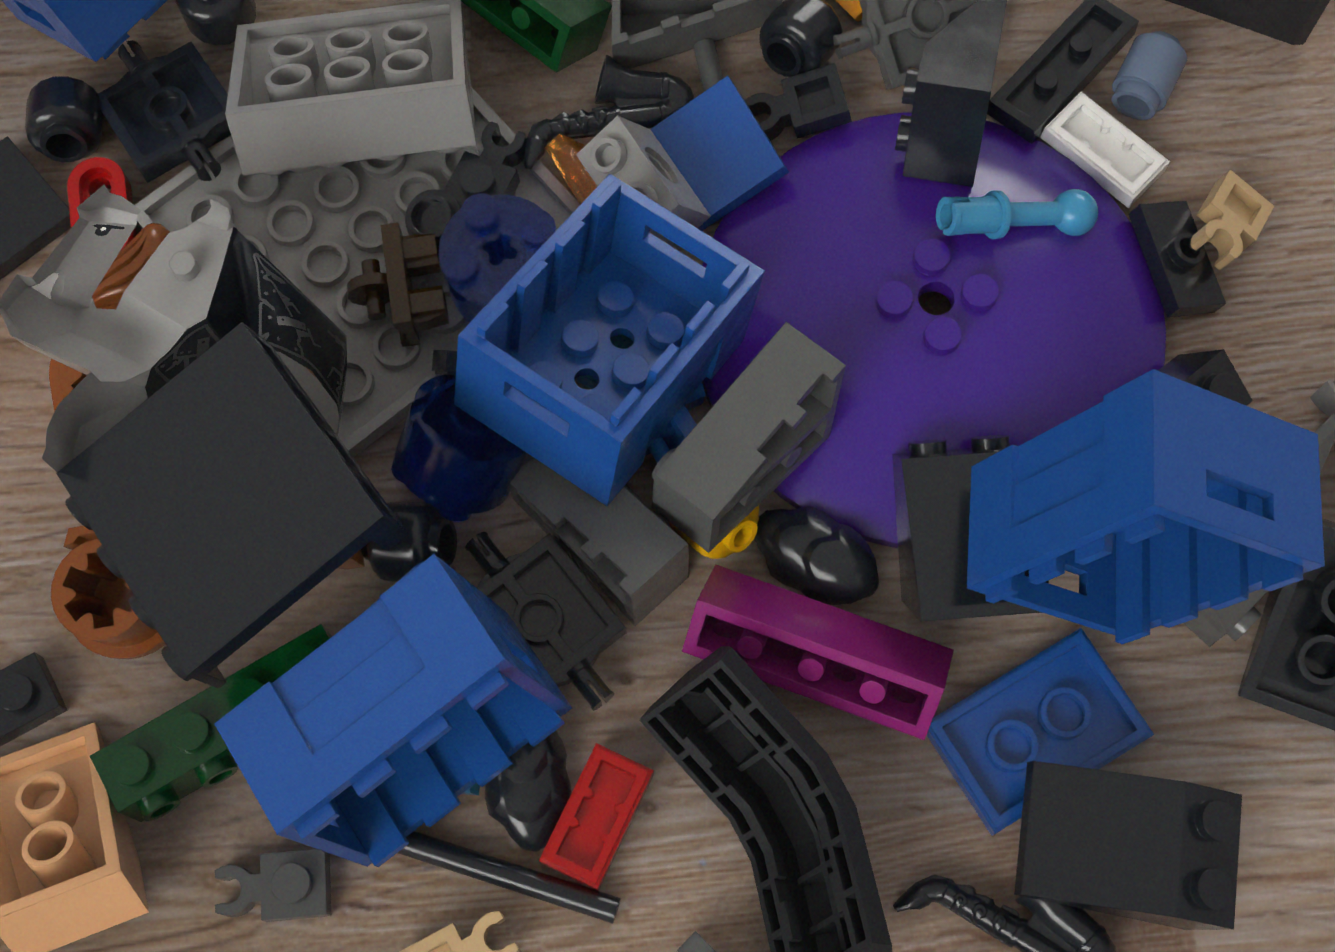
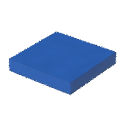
[650,75,789,231]

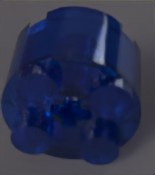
[439,193,557,323]
[391,375,527,522]

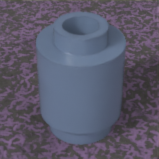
[1112,31,1187,120]

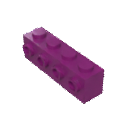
[682,564,954,740]

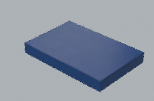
[927,628,1154,836]

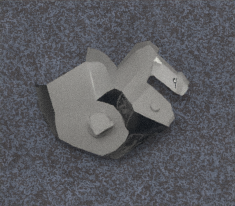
[0,185,347,472]

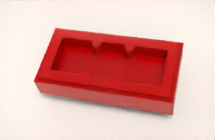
[539,743,654,891]

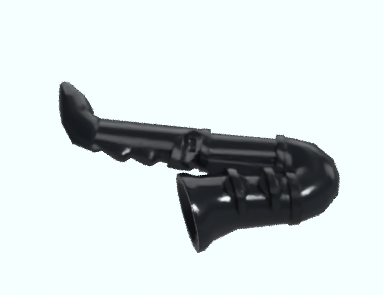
[524,55,694,169]
[893,874,1116,952]

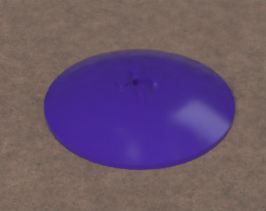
[702,112,1166,548]

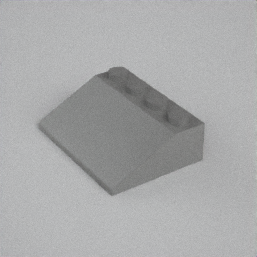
[225,0,476,175]

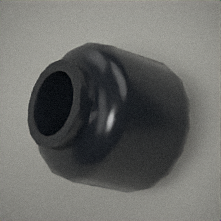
[175,0,256,46]
[759,0,843,77]
[25,76,104,163]
[361,502,457,582]

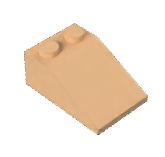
[0,722,149,952]

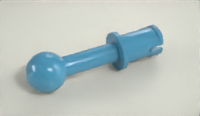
[936,189,1098,239]

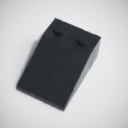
[895,0,1007,187]
[1238,518,1335,731]
[1014,761,1242,930]

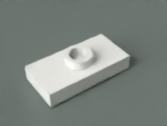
[1040,92,1170,208]

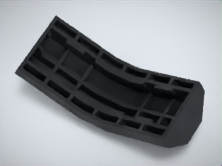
[639,646,892,952]

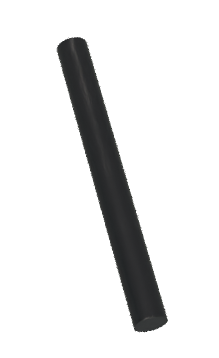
[398,831,621,924]

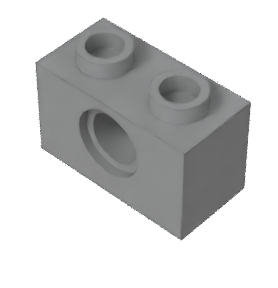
[576,115,711,248]

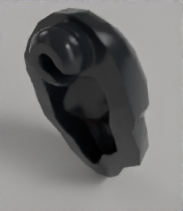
[754,506,879,605]
[485,731,571,852]

